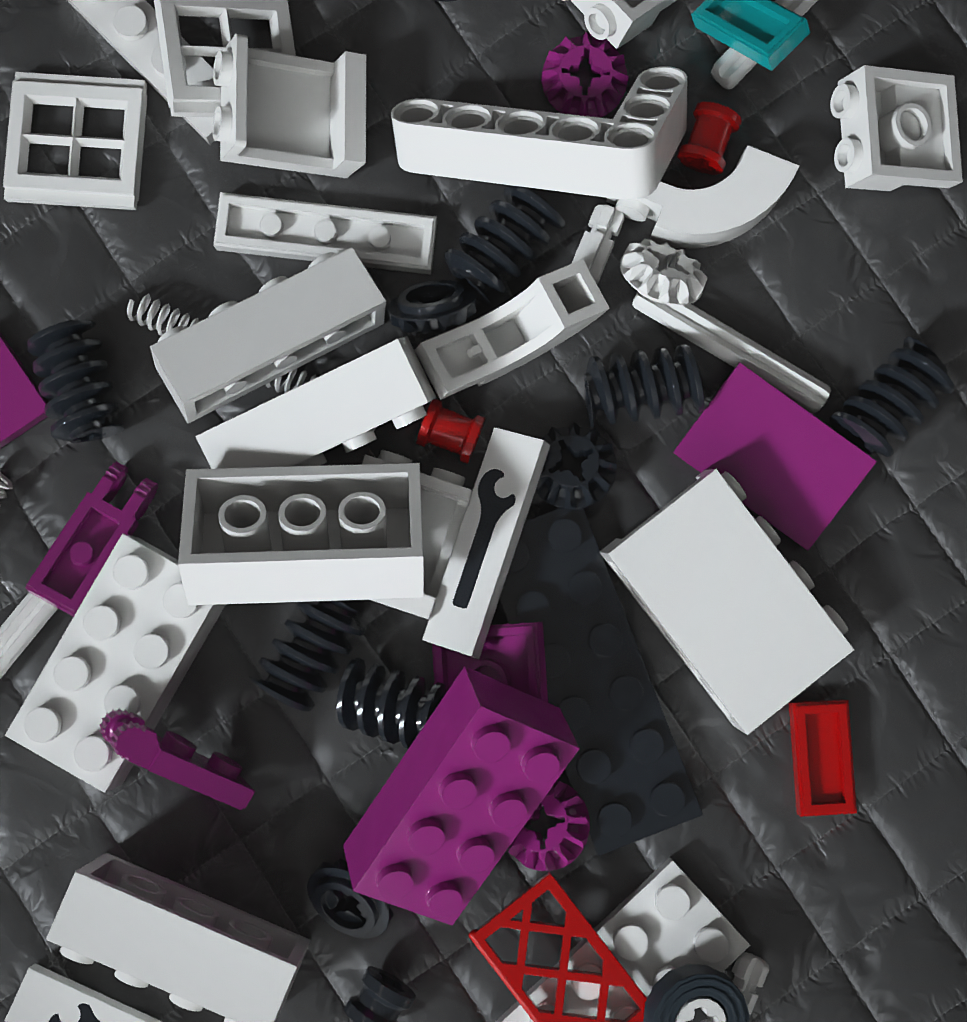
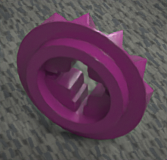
[542,31,629,118]
[507,781,590,871]

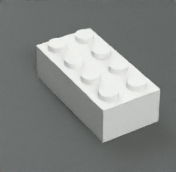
[178,463,424,605]
[5,534,226,793]
[46,853,311,1022]

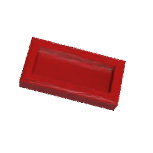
[789,699,857,817]

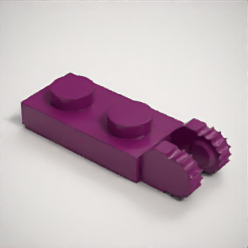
[25,461,158,617]
[99,708,255,810]

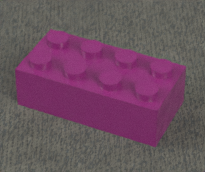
[343,666,580,926]

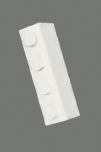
[150,247,386,424]
[195,336,436,469]

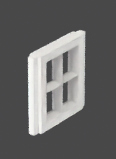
[154,0,296,117]
[3,72,148,210]

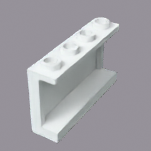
[600,469,854,735]

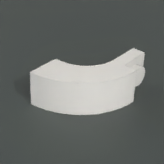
[606,145,799,249]
[414,259,610,400]

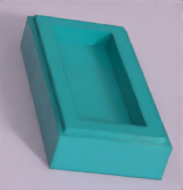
[691,0,810,71]

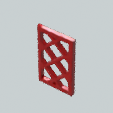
[468,871,647,1022]

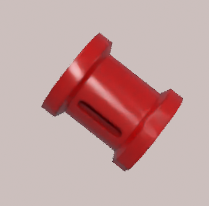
[677,102,742,175]
[416,398,486,464]

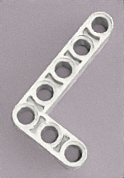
[391,66,687,200]

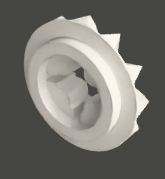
[620,239,707,305]

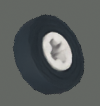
[643,964,750,1022]

